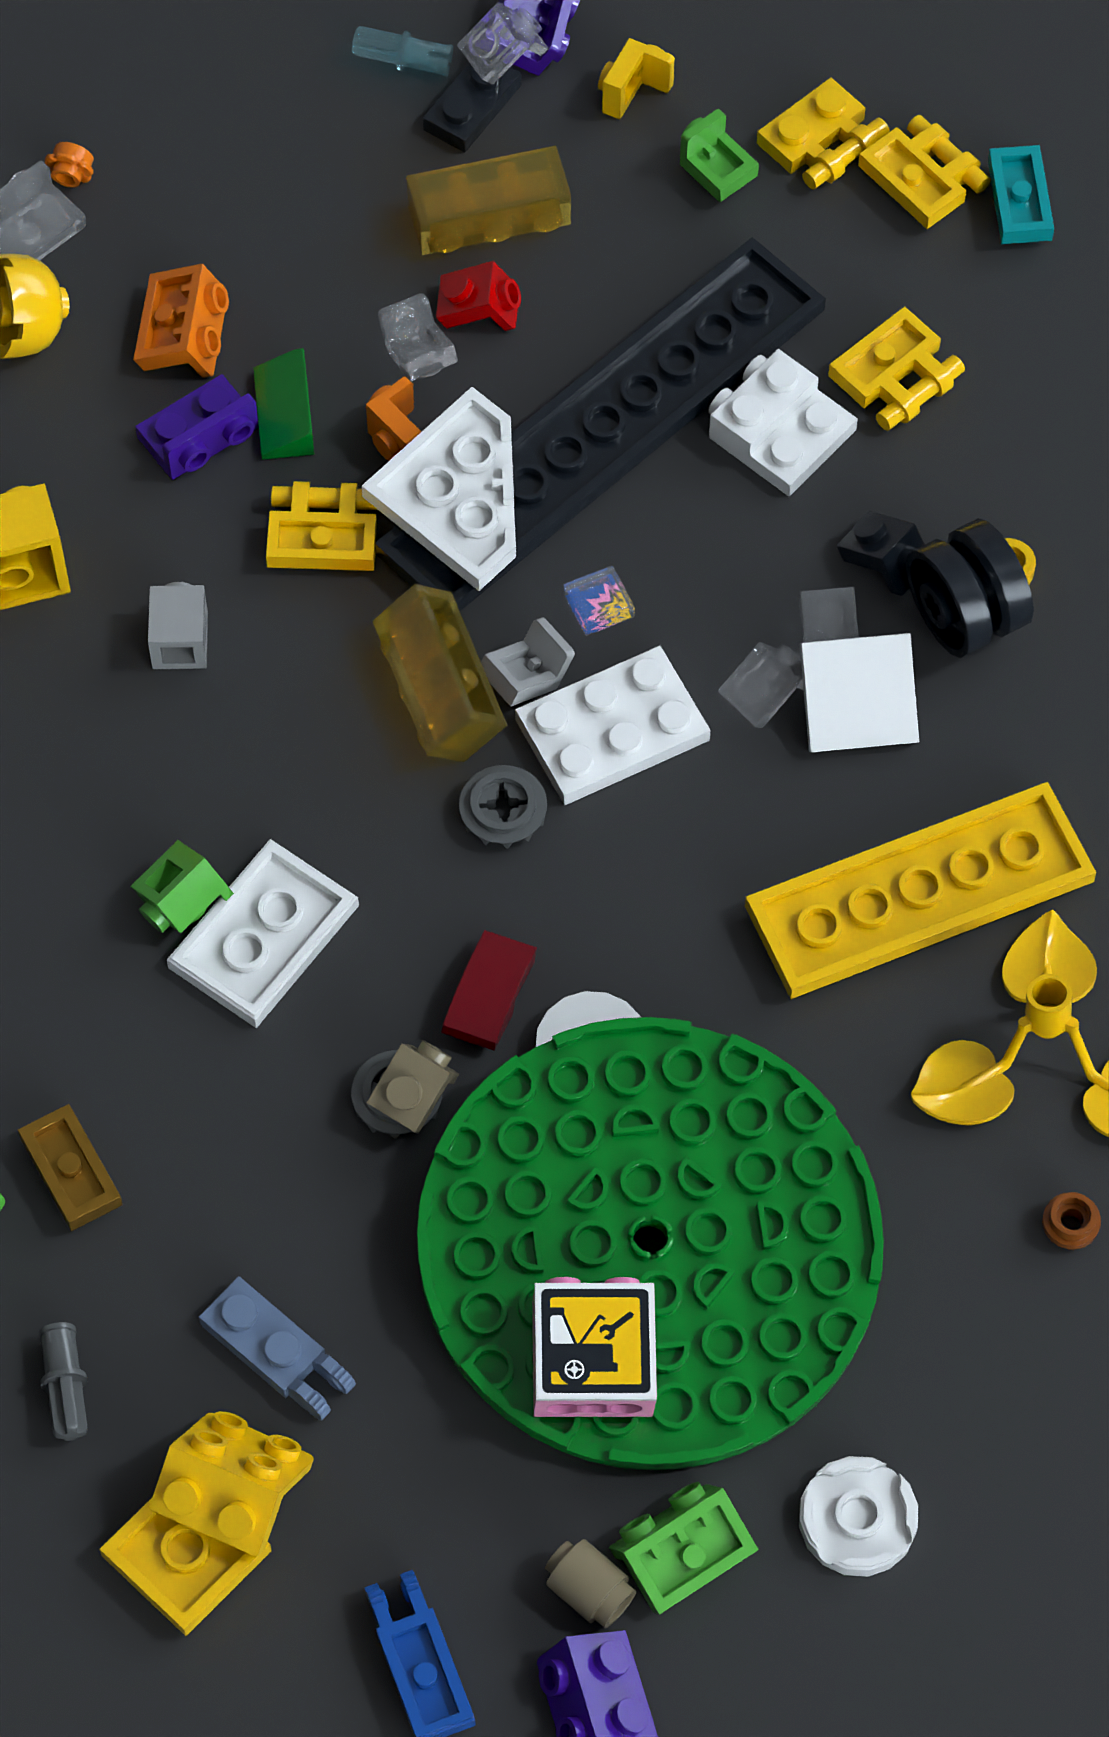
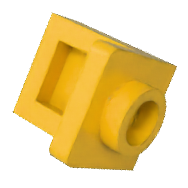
[598,38,675,120]

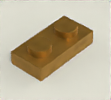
[18,1104,123,1231]

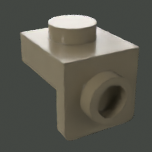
[367,1040,459,1133]

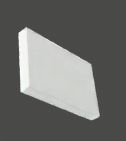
[167,839,359,1028]

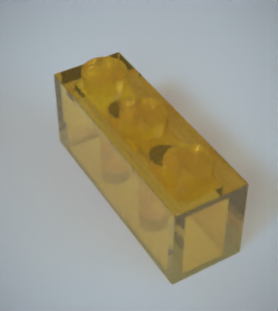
[407,145,571,255]
[373,584,507,762]

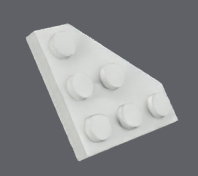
[362,387,516,591]

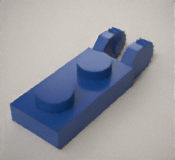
[364,1570,476,1737]

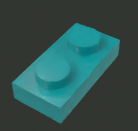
[988,145,1054,244]

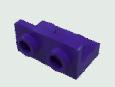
[135,374,259,480]

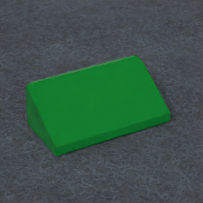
[253,348,314,460]

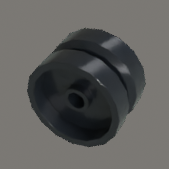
[905,518,1034,658]

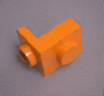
[366,376,422,461]

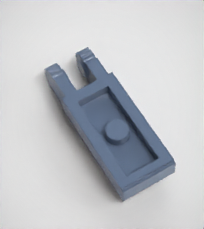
[199,1276,356,1421]

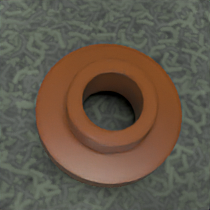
[1042,1192,1101,1249]

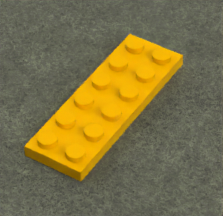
[745,782,1096,999]

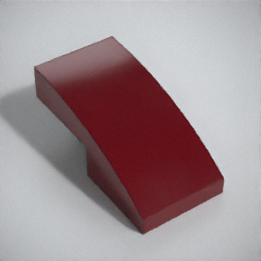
[441,930,537,1051]

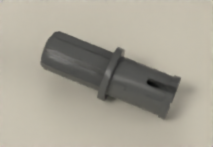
[39,1322,88,1441]

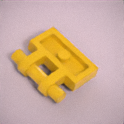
[757,77,890,190]
[858,115,991,229]
[828,306,965,431]
[266,481,378,571]

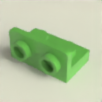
[609,1482,759,1615]

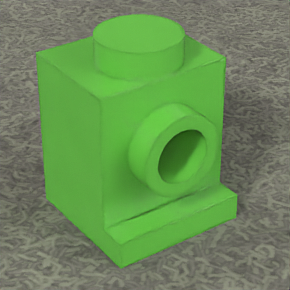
[131,840,234,933]

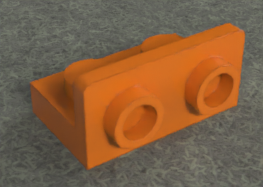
[133,263,229,378]

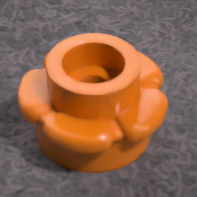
[45,142,94,187]

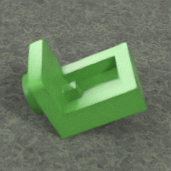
[680,109,759,202]

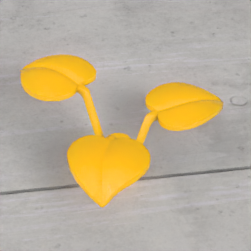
[911,910,1109,1137]

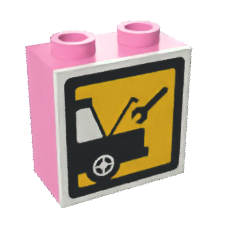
[532,1277,657,1417]

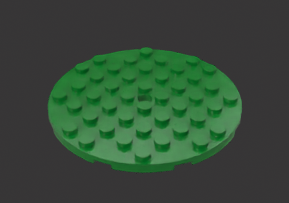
[417,1017,884,1470]

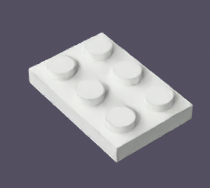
[515,646,711,806]

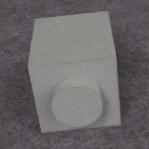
[148,582,208,669]

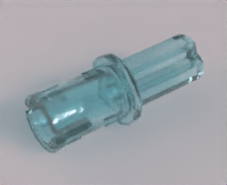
[352,26,454,77]

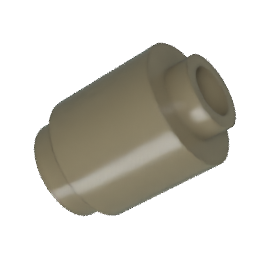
[545,1539,636,1629]

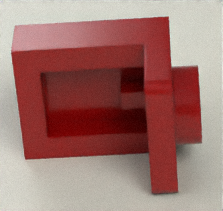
[436,261,521,331]

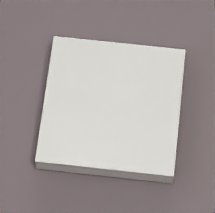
[800,633,919,752]

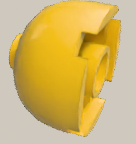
[0,254,69,359]

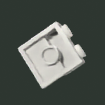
[709,349,858,496]

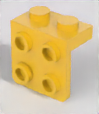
[149,1411,314,1557]

